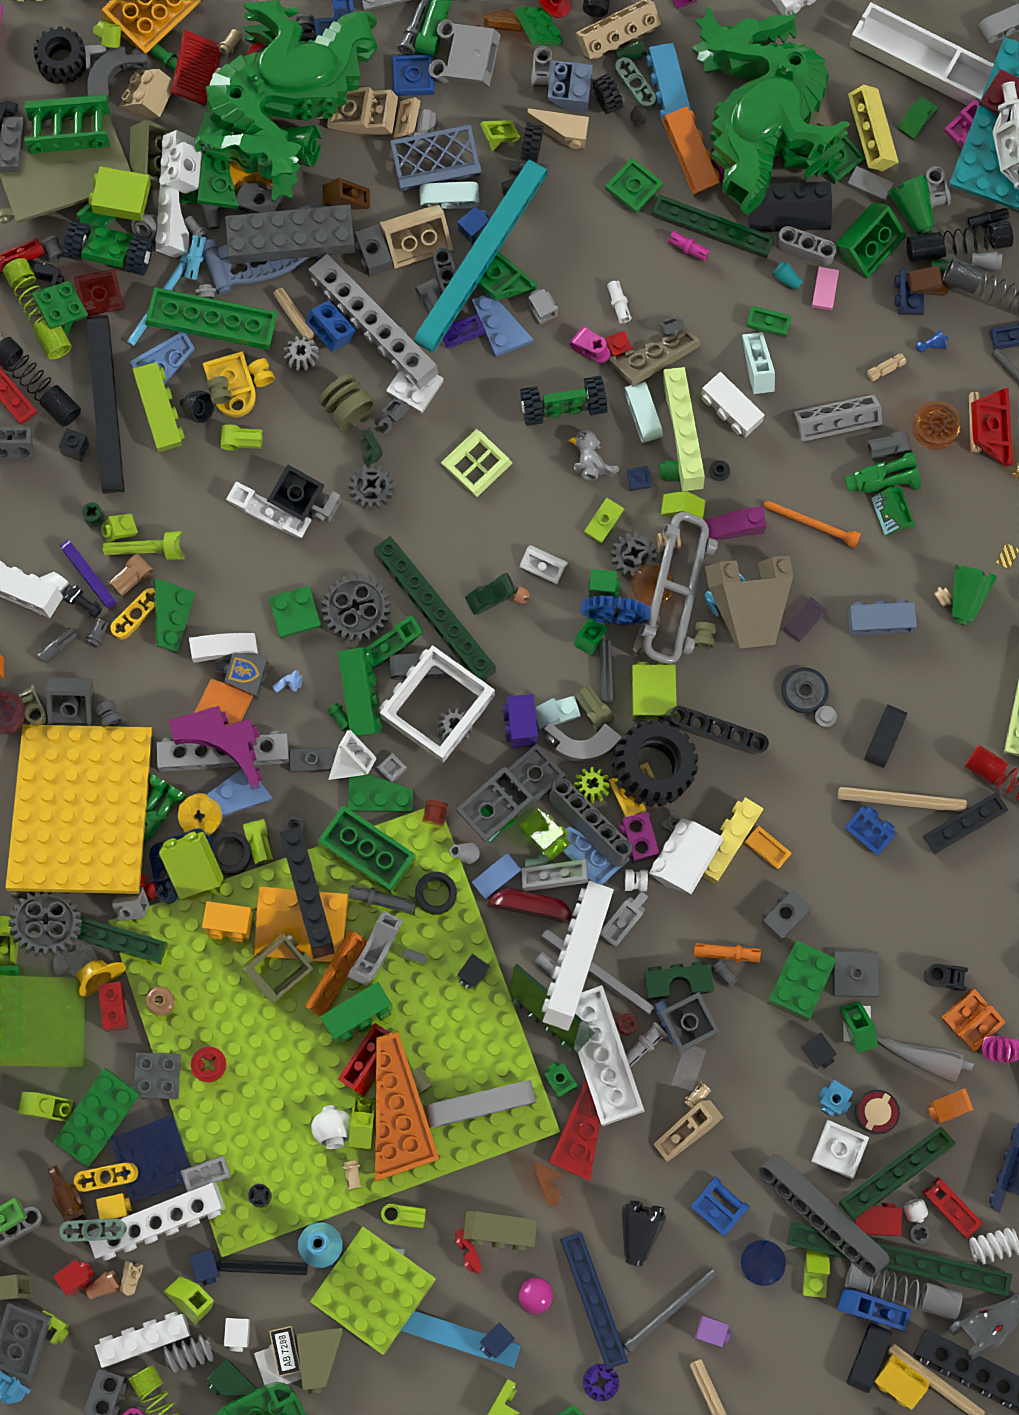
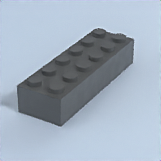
[225,205,355,264]

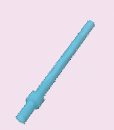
[127,243,199,347]

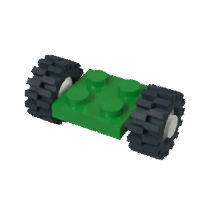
[63,221,152,276]
[520,375,608,426]

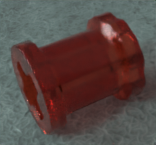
[617,1013,638,1036]

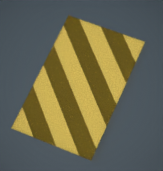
[996,543,1019,569]

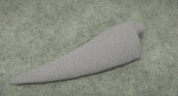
[877,1036,974,1082]

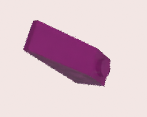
[699,506,767,540]

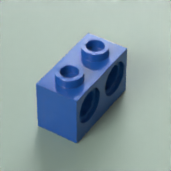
[305,300,355,352]

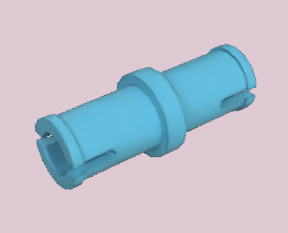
[184,235,206,279]

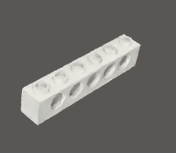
[88,1183,226,1261]

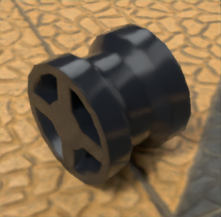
[248,1184,272,1208]

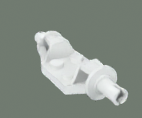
[992,82,1019,189]

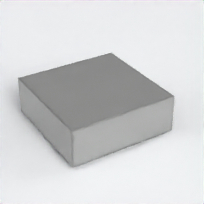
[377,753,407,783]

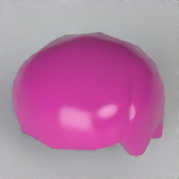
[518,1277,553,1315]

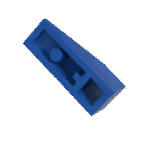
[837,1289,912,1331]

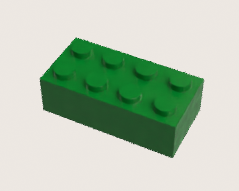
[318,805,416,894]

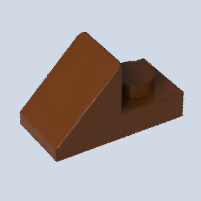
[908,266,949,296]

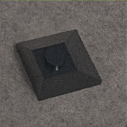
[267,464,325,522]

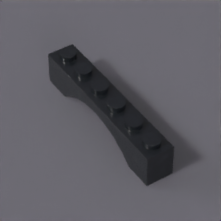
[280,827,335,959]

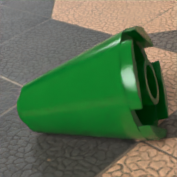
[280,125,322,167]
[887,175,935,235]
[952,565,997,626]

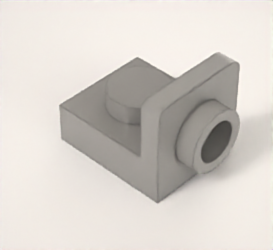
[310,492,341,523]

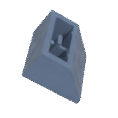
[548,60,593,113]

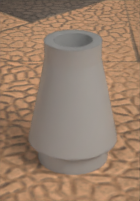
[972,251,1003,272]
[450,842,480,864]

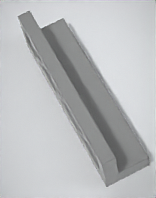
[794,395,883,442]

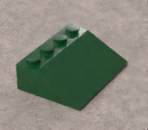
[509,963,595,1053]

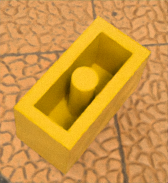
[874,1354,930,1410]

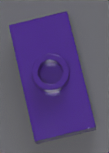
[443,313,486,349]

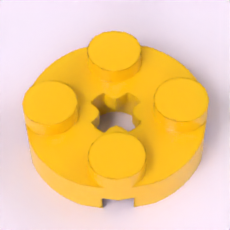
[178,793,222,837]

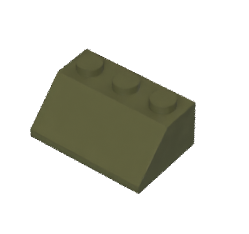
[129,120,173,190]

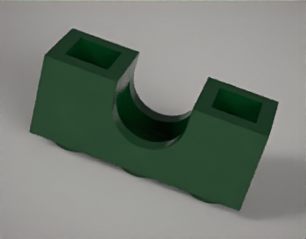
[644,961,714,1001]

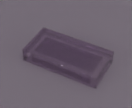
[783,597,827,642]

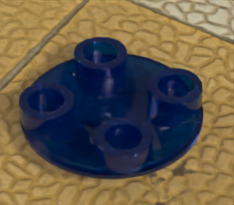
[741,1240,786,1286]

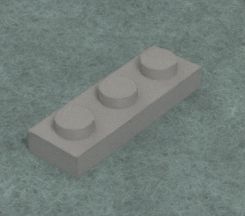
[522,859,589,891]

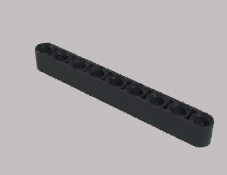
[87,315,125,494]

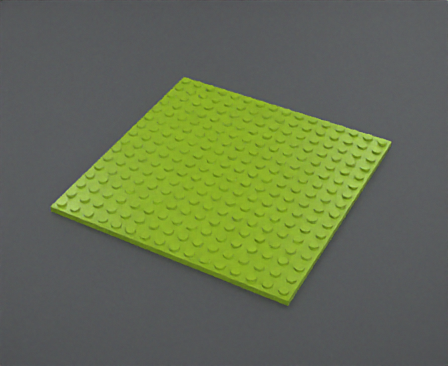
[109,803,560,1258]

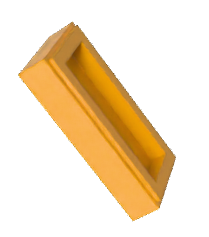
[744,825,792,871]

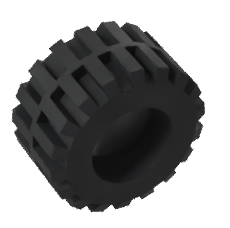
[33,26,86,84]

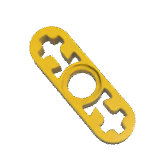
[111,588,156,640]
[74,1163,138,1192]

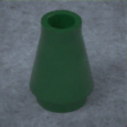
[616,39,647,59]

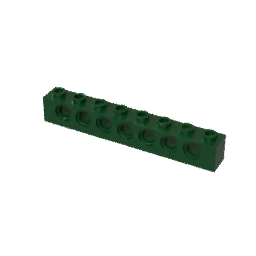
[374,536,496,682]

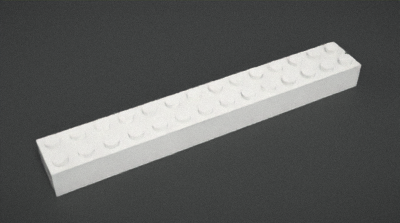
[849,2,994,105]

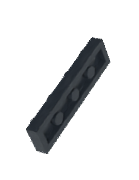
[923,792,1008,855]

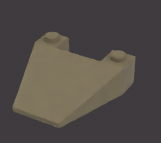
[705,555,793,649]

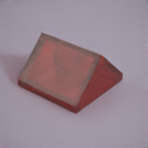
[74,269,124,316]

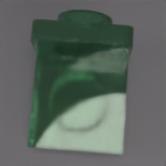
[361,428,383,465]

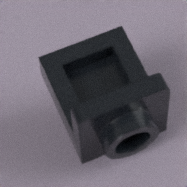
[33,263,64,286]

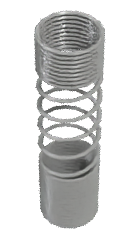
[845,1262,963,1321]

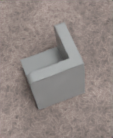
[85,45,107,77]

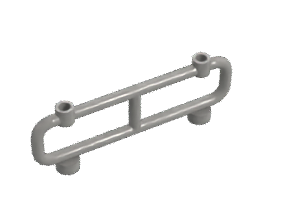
[639,512,718,664]

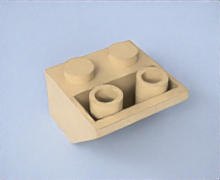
[119,69,173,119]

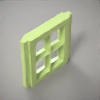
[441,429,512,498]

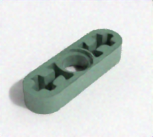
[615,57,656,110]
[59,1219,127,1242]

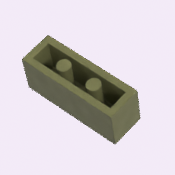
[463,1211,537,1251]

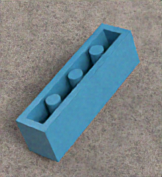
[646,43,691,123]

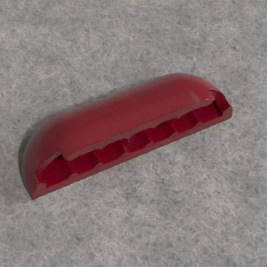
[487,888,573,924]

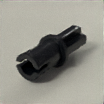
[967,208,1010,229]

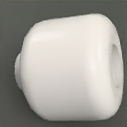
[903,1198,928,1223]

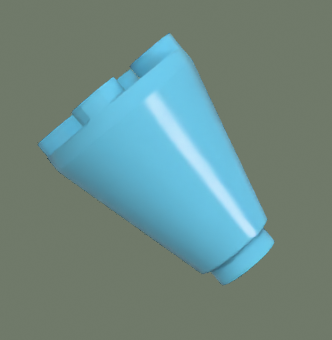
[298,1222,343,1268]

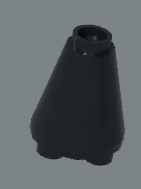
[622,1200,666,1266]

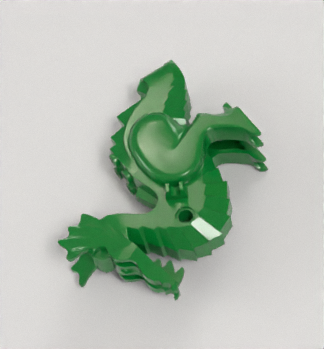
[195,0,377,202]
[692,8,850,215]

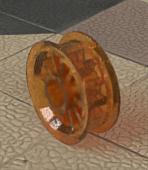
[913,401,961,450]

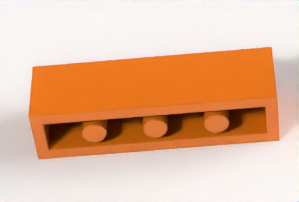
[661,106,720,195]

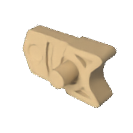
[120,1261,143,1296]

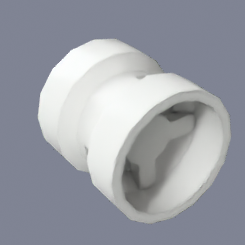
[624,869,648,892]

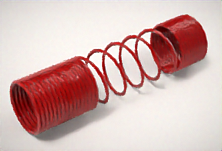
[965,744,1019,800]

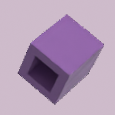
[694,1316,731,1347]

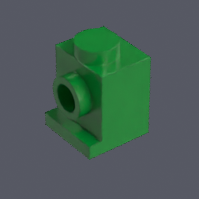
[544,1062,578,1099]

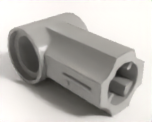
[413,109,436,152]

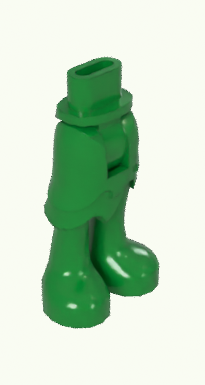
[845,451,921,493]
[143,774,187,845]

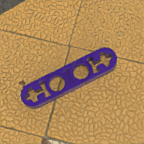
[59,539,117,609]

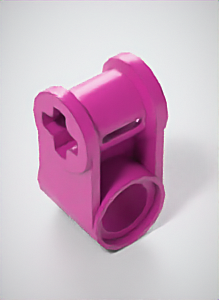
[569,326,610,363]

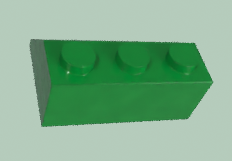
[835,202,907,279]

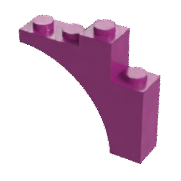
[168,706,262,790]

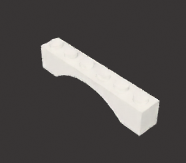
[155,130,195,258]

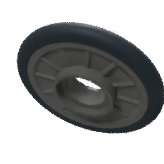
[782,668,829,713]

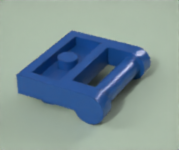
[690,1176,750,1237]

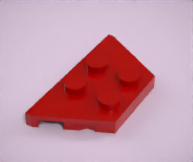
[971,387,1013,467]

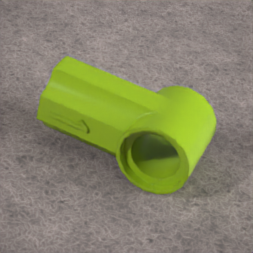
[93,21,121,48]
[220,424,263,451]
[243,819,273,865]
[381,1204,426,1229]

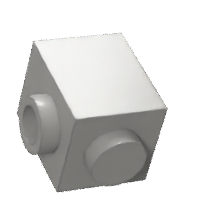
[112,887,150,921]

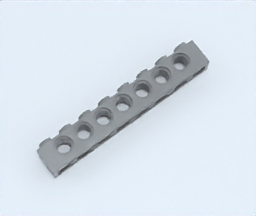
[308,254,438,389]

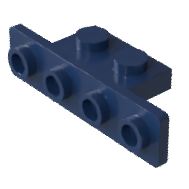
[989,1123,1019,1213]

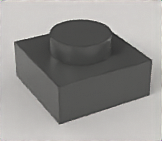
[658,316,685,336]

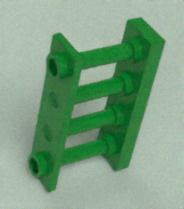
[24,94,110,154]

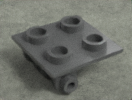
[134,1053,181,1099]

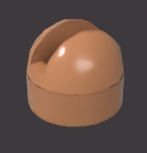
[512,586,530,604]

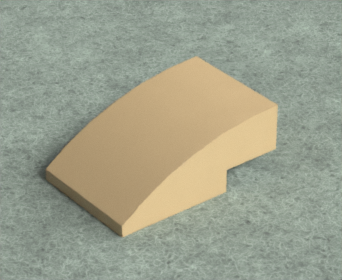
[327,87,398,135]

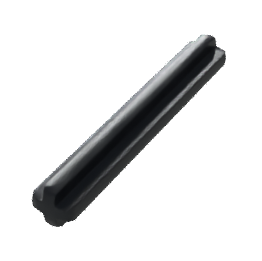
[218,1259,308,1275]

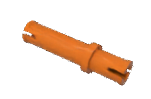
[694,943,761,963]

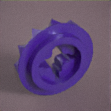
[583,1364,619,1401]

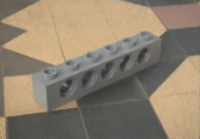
[157,731,290,772]

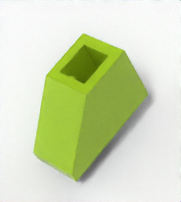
[18,1092,74,1122]
[348,1097,376,1149]
[163,1276,214,1324]

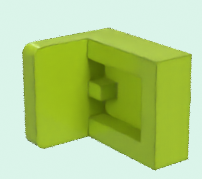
[101,514,138,543]

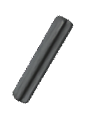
[599,640,613,703]

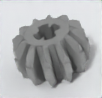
[284,336,319,372]
[436,708,473,744]

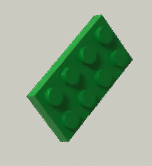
[53,1068,141,1168]

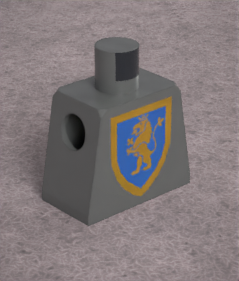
[215,653,269,700]

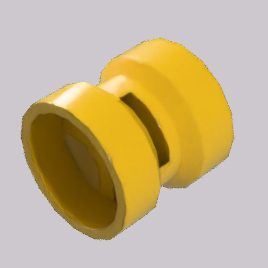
[248,358,275,387]

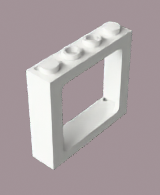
[380,645,495,763]

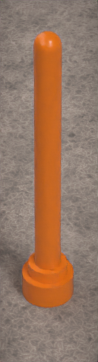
[764,501,861,549]

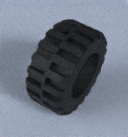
[611,720,698,807]

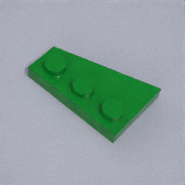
[153,578,195,653]

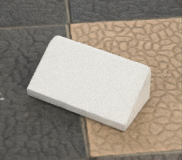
[519,545,568,584]

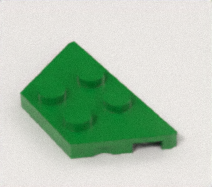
[477,238,538,301]

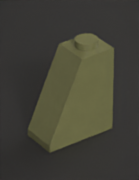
[297,1328,343,1394]

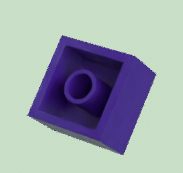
[503,694,538,748]

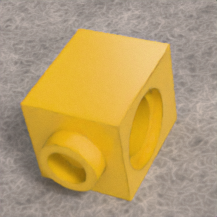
[96,1193,132,1223]

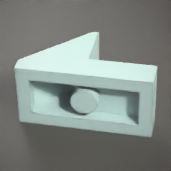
[535,696,581,729]

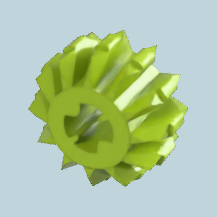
[574,767,611,804]

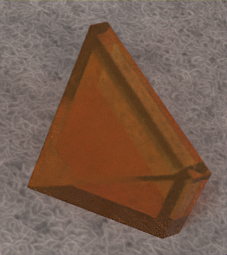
[484,8,524,32]

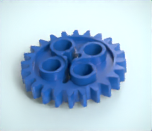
[580,596,650,626]

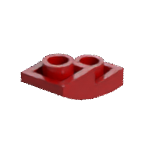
[454,1228,482,1274]

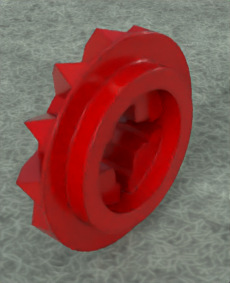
[191,1046,226,1082]

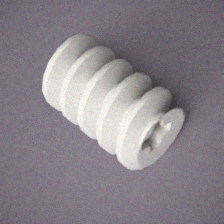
[969,1228,1019,1264]

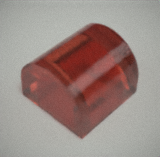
[422,799,448,827]

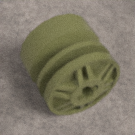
[318,374,375,430]

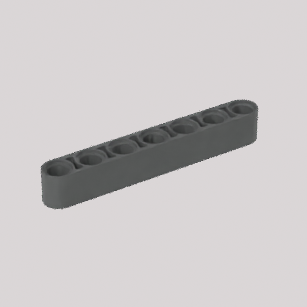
[758,1155,890,1277]

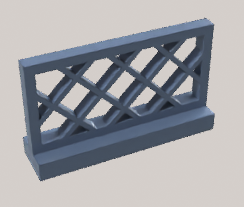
[390,124,481,191]

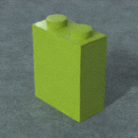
[89,166,151,222]
[631,662,677,720]
[159,831,224,899]

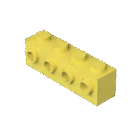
[848,85,899,171]
[702,797,763,886]

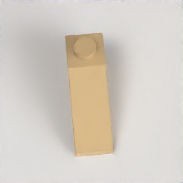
[527,108,589,149]
[654,1100,724,1162]

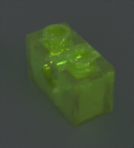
[520,809,571,861]

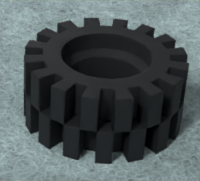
[592,73,623,114]
[520,123,543,163]

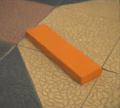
[305,930,368,1016]

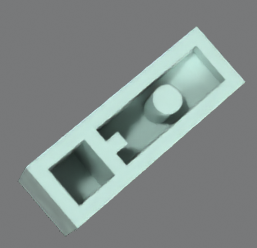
[742,332,775,394]

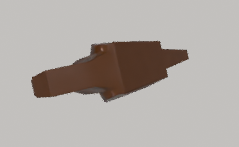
[47,1165,90,1245]

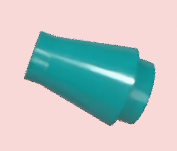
[772,261,803,291]

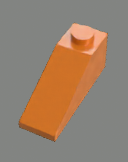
[928,1089,974,1124]

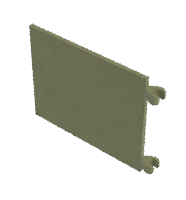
[0,114,131,224]

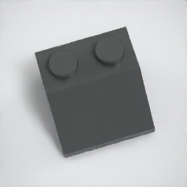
[46,678,94,726]
[660,992,720,1052]

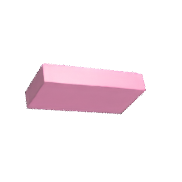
[812,267,839,311]

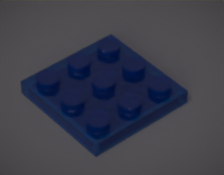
[110,1115,192,1203]

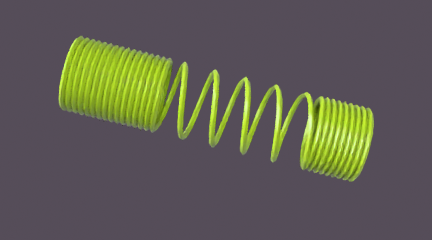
[3,258,72,359]
[128,1365,180,1415]

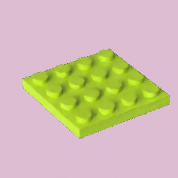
[310,1227,436,1355]

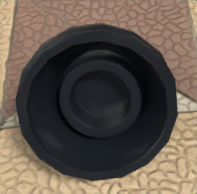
[180,391,214,423]

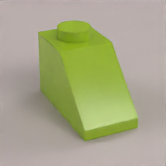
[0,916,20,965]

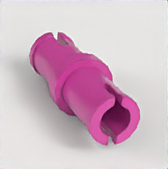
[668,231,710,262]

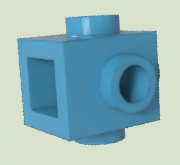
[818,1080,853,1117]

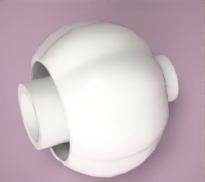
[311,1105,351,1149]

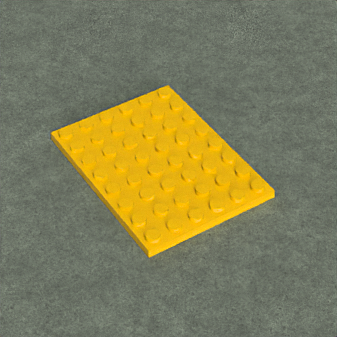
[6,725,153,894]

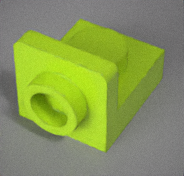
[42,1310,69,1345]

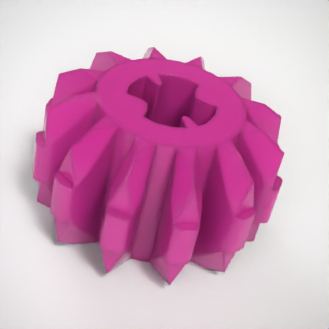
[982,1036,1019,1063]

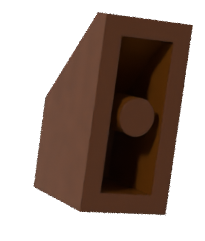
[322,178,370,210]

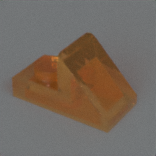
[532,1163,566,1208]

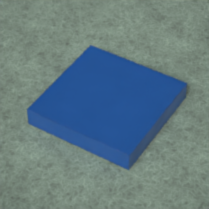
[392,54,434,96]

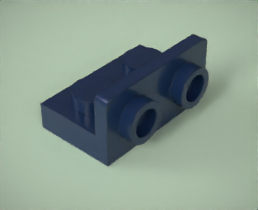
[894,269,924,315]

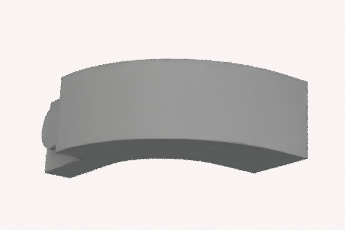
[544,722,622,763]
[348,911,403,987]

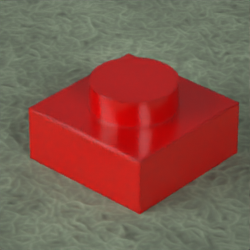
[605,331,632,357]

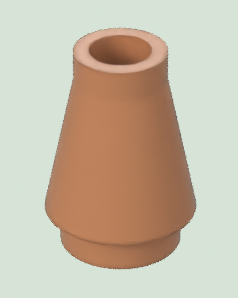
[85,1270,121,1300]

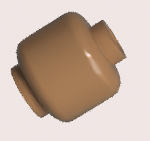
[145,986,176,1017]

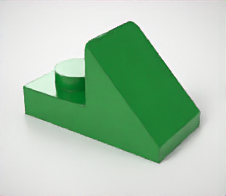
[897,96,938,140]
[573,619,609,656]

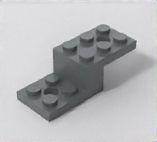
[456,743,566,843]

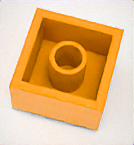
[202,901,254,943]

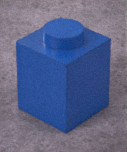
[458,206,490,244]

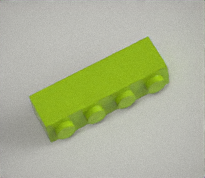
[133,362,185,453]

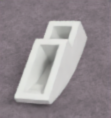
[189,633,258,663]

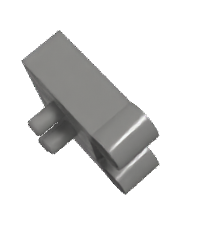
[429,20,501,87]

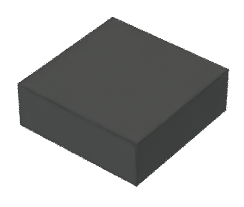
[403,949,427,967]

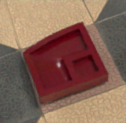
[979,69,1019,121]

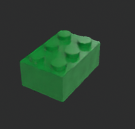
[767,940,837,1022]
[320,981,393,1045]

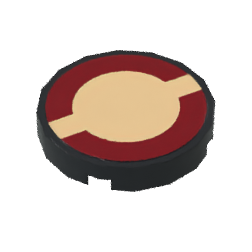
[855,1090,900,1135]

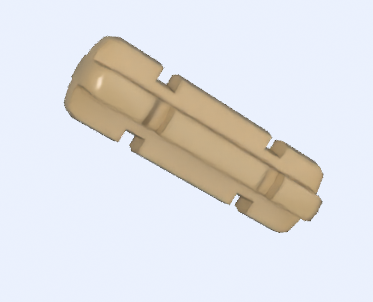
[867,353,906,381]

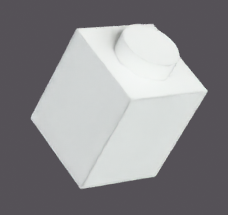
[224,1318,250,1352]

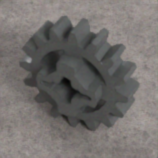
[348,463,395,510]
[611,532,657,579]

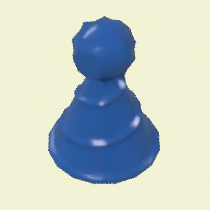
[916,330,949,352]

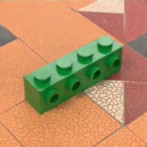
[338,647,383,737]

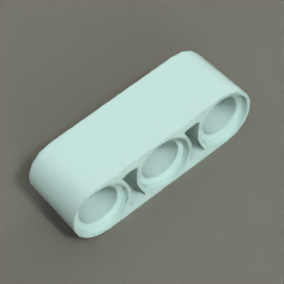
[419,182,480,210]
[624,381,663,443]

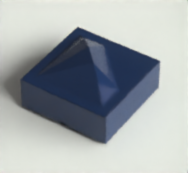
[626,466,652,491]

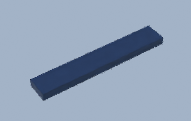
[560,1232,628,1370]

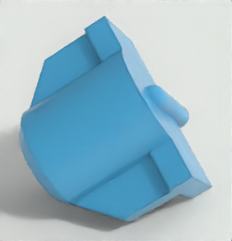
[0,1370,31,1405]

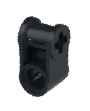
[924,964,968,991]

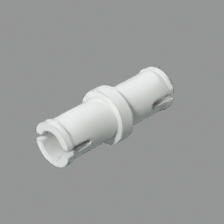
[607,281,632,323]

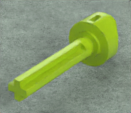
[103,531,185,560]

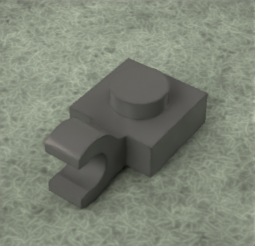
[374,397,410,434]

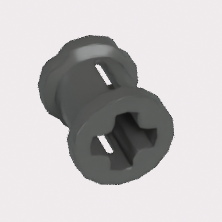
[41,235,65,263]

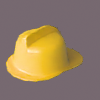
[76,960,126,997]

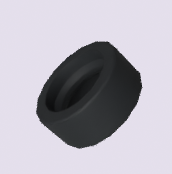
[210,832,251,875]
[415,872,457,915]

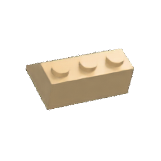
[380,204,453,268]

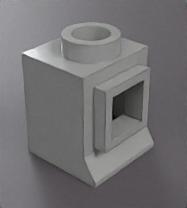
[528,289,559,325]

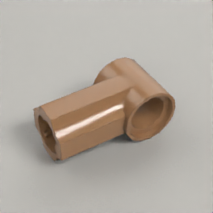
[109,554,153,596]

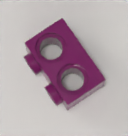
[619,812,659,863]

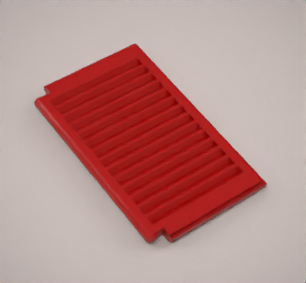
[171,29,221,106]

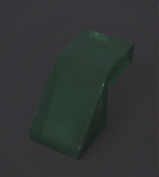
[465,573,517,615]

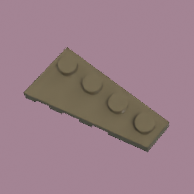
[608,329,701,386]

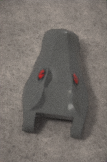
[948,1293,1019,1360]

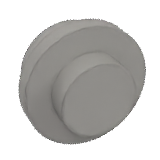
[195,284,216,299]
[815,706,837,727]

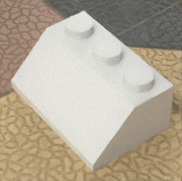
[649,818,724,894]

